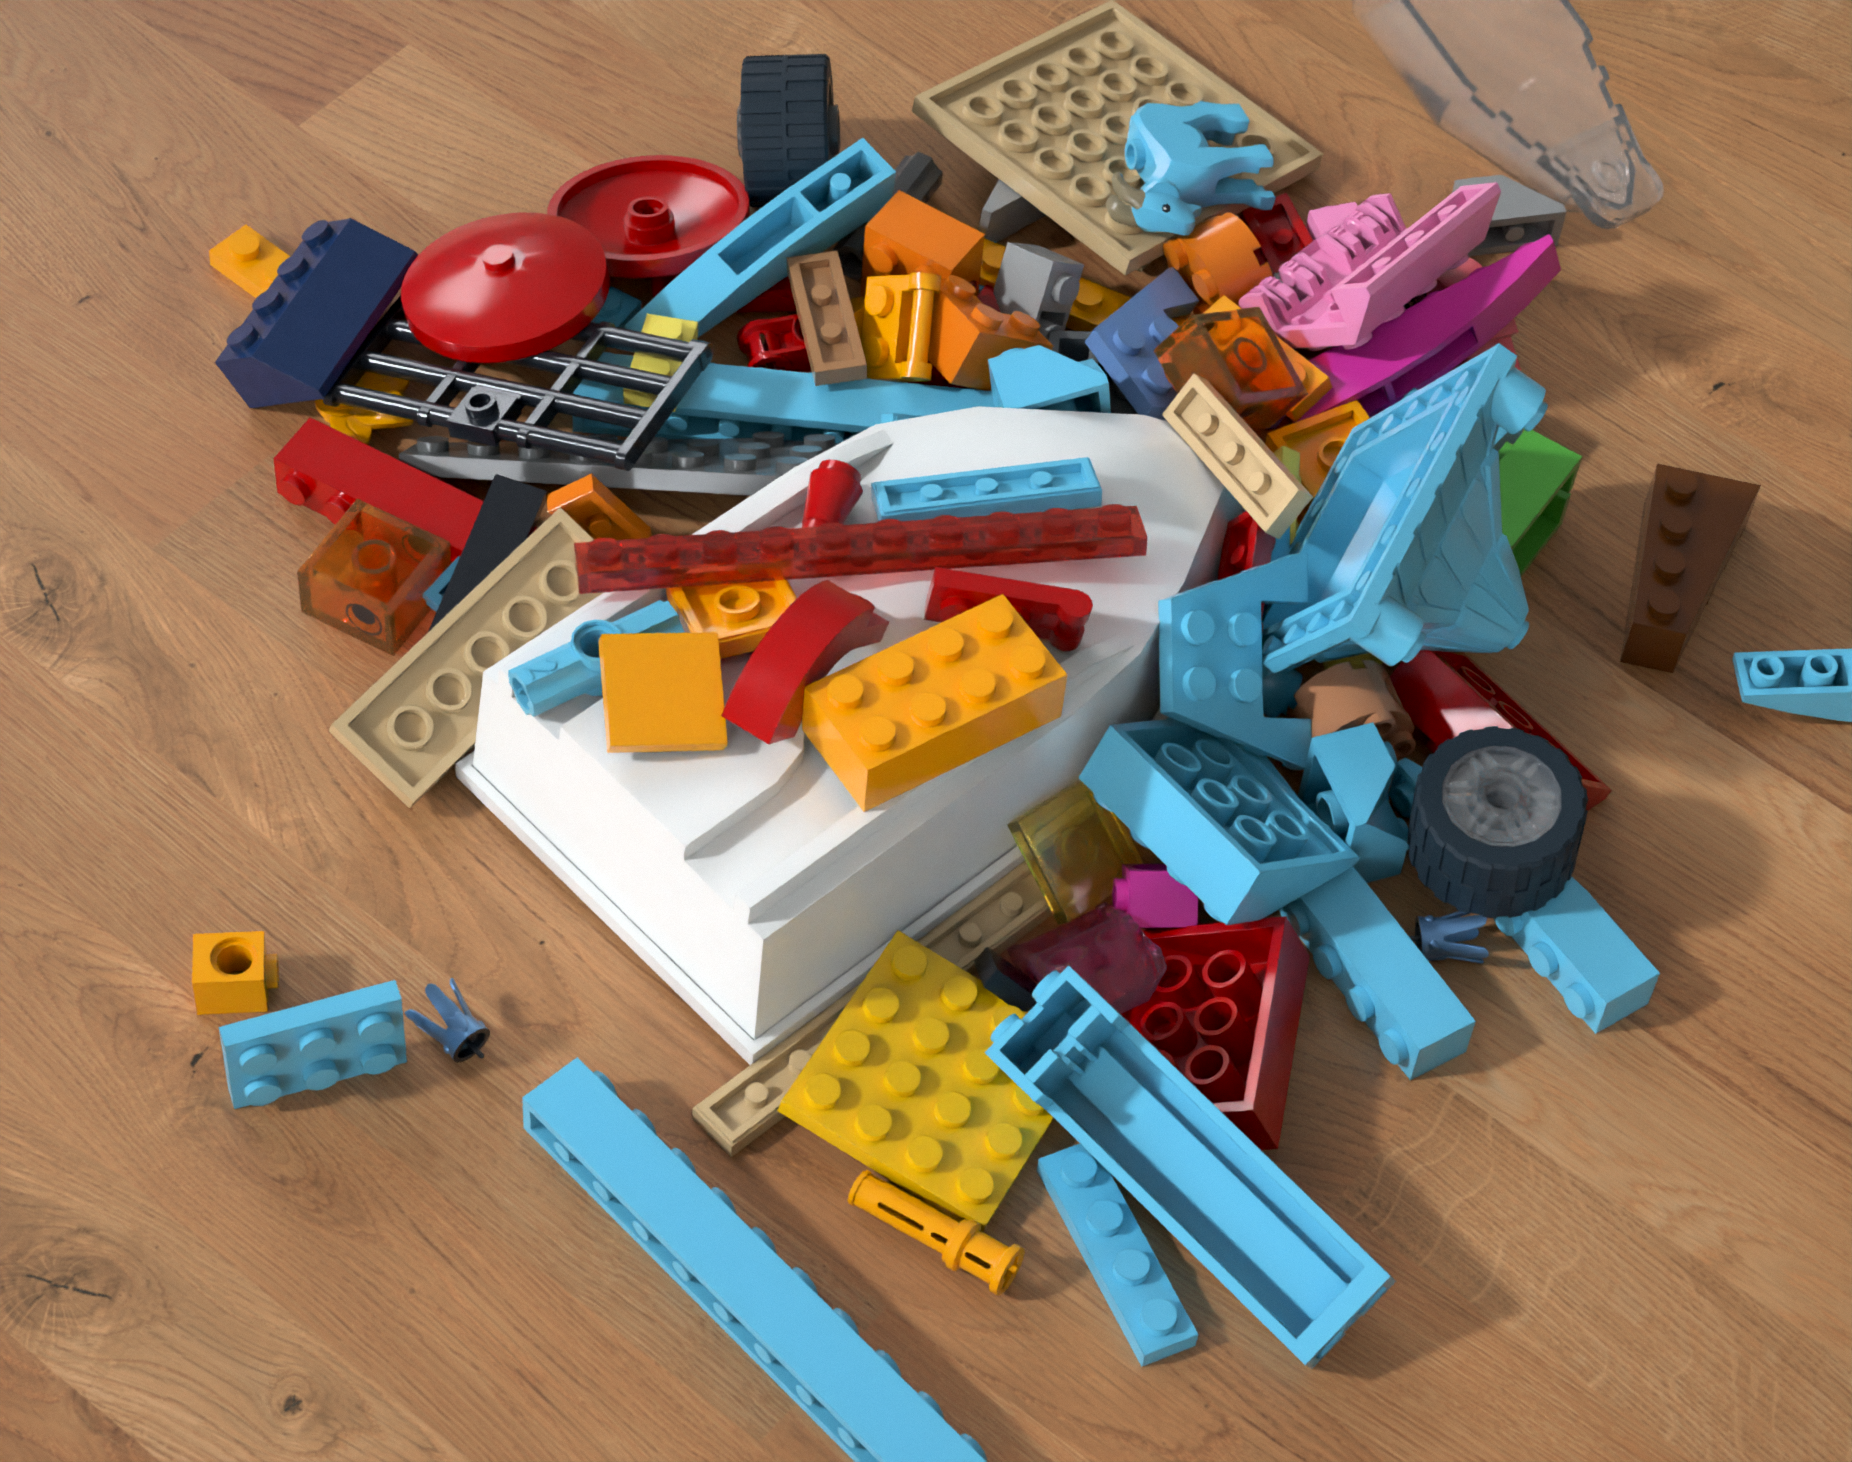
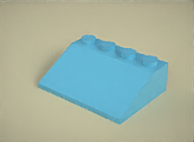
[1078,719,1360,926]

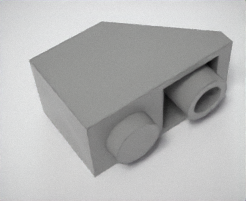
[993,242,1084,341]

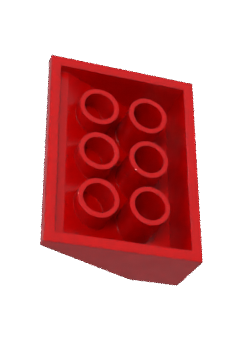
[1113,916,1310,1150]

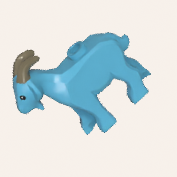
[1106,101,1276,235]

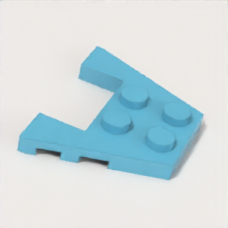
[1158,553,1311,770]

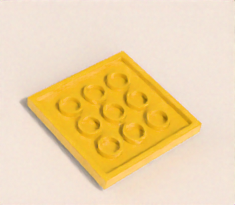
[777,930,1054,1232]

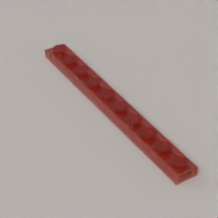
[574,504,1147,594]

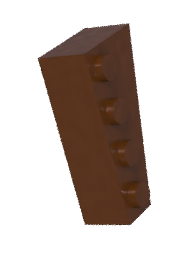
[1620,463,1761,673]

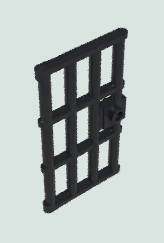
[322,295,714,471]

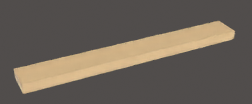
[692,855,1072,1157]

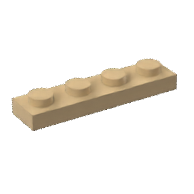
[1162,373,1313,539]

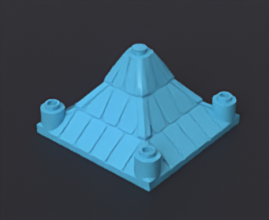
[1262,343,1548,718]

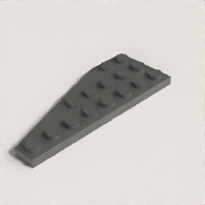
[399,431,840,496]

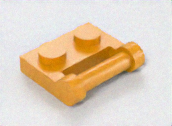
[861,273,941,382]

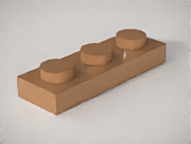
[787,251,867,386]

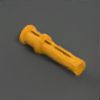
[847,1170,1025,1296]

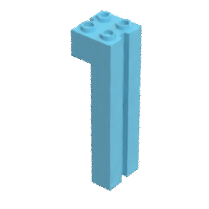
[985,965,1396,1369]

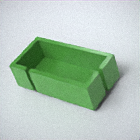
[1499,430,1582,576]

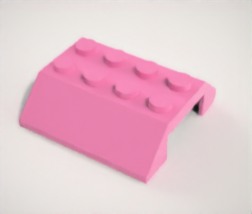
[1239,182,1501,351]

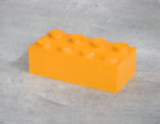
[802,594,1068,812]

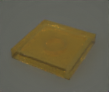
[1007,779,1144,925]

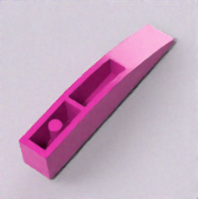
[1290,234,1561,423]

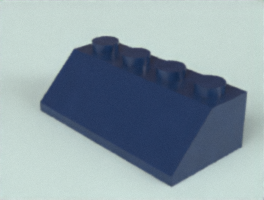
[215,218,418,408]

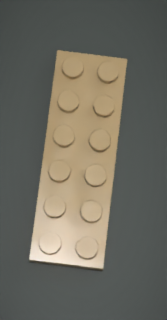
[329,507,631,808]

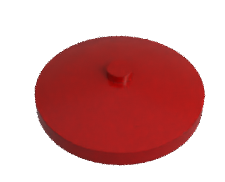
[547,155,750,278]
[401,212,610,363]

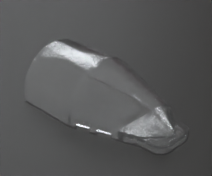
[1352,0,1664,229]

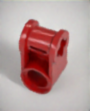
[736,314,812,373]

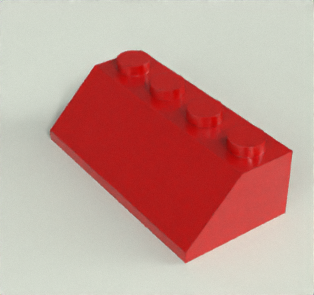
[1389,650,1612,836]

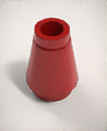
[800,459,863,547]

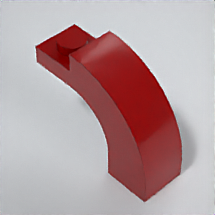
[721,580,889,745]

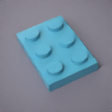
[219,980,407,1109]

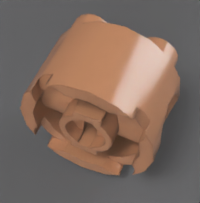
[1286,660,1416,760]

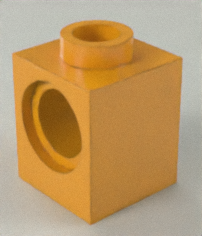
[192,931,279,1015]

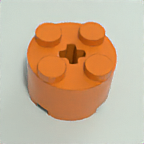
[1163,212,1273,320]

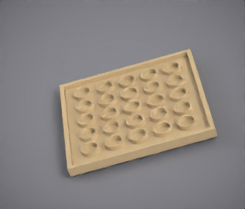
[912,0,1323,276]

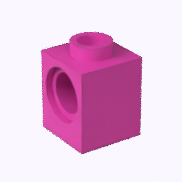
[1112,863,1198,928]

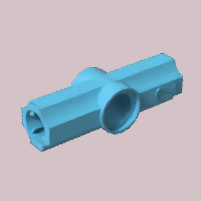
[508,600,685,717]

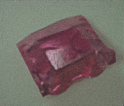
[1007,902,1167,1014]

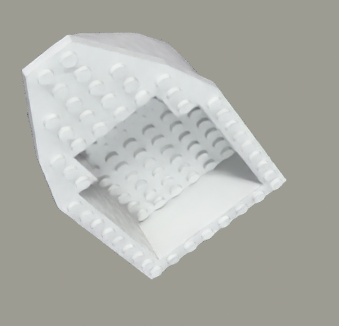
[455,406,1243,1065]

